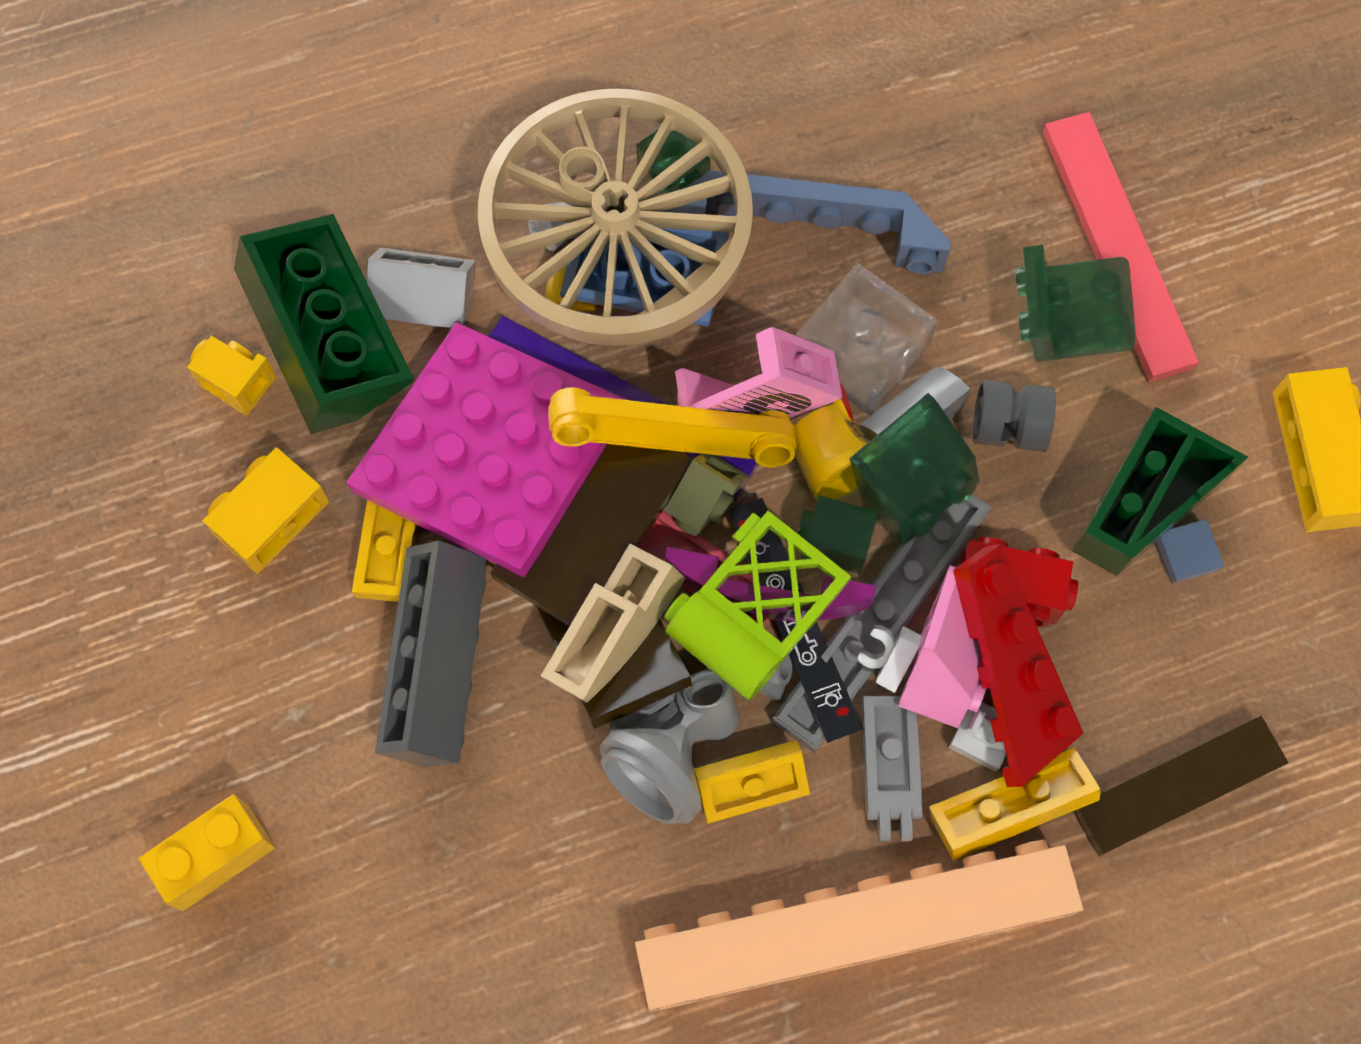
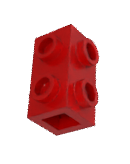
[960,537,1079,627]

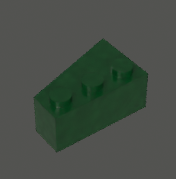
[1071,407,1248,576]

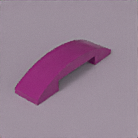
[665,547,876,621]

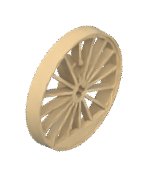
[478,89,753,346]

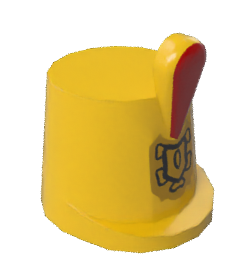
[794,382,892,502]

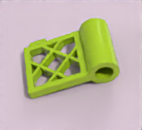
[664,511,851,701]

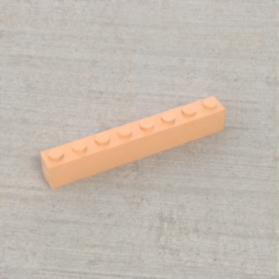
[635,840,1084,1013]

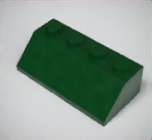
[234,214,413,434]

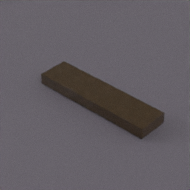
[1075,715,1289,856]

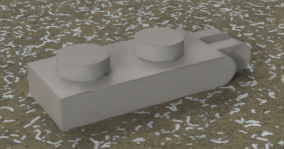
[861,696,922,842]

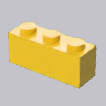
[1272,367,1361,533]

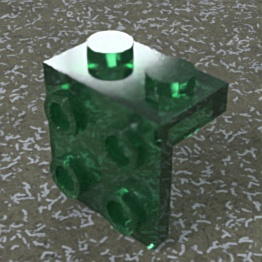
[1016,245,1137,362]

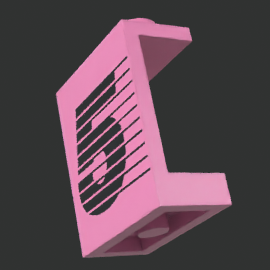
[675,327,842,420]

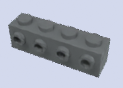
[375,541,488,767]

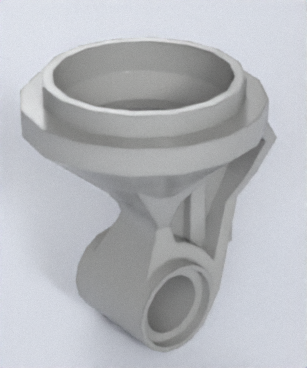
[599,670,740,825]

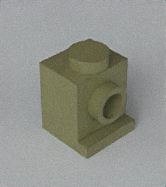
[664,454,750,536]

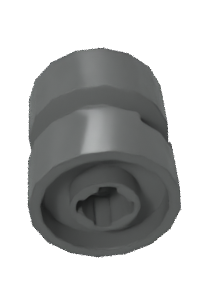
[973,379,1056,452]

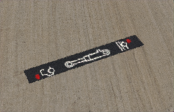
[728,498,864,743]

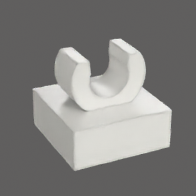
[858,625,921,693]
[948,702,1006,772]

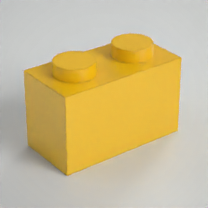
[202,447,329,575]
[138,794,276,911]

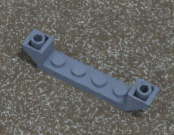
[663,170,951,274]

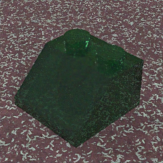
[849,393,980,546]

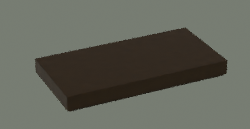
[490,444,693,627]

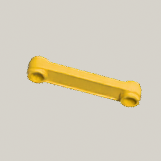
[548,388,797,468]

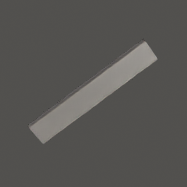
[772,479,992,753]

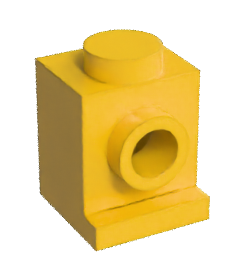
[187,335,277,416]

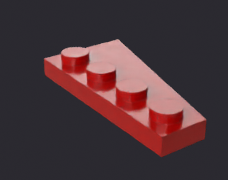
[953,544,1084,787]

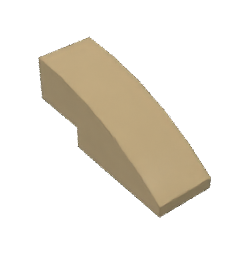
[541,544,686,703]

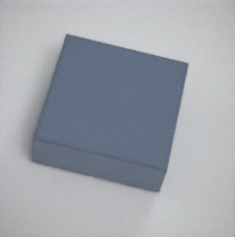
[1156,519,1225,584]

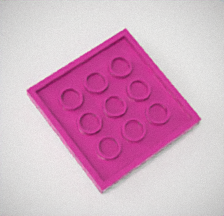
[346,322,626,578]

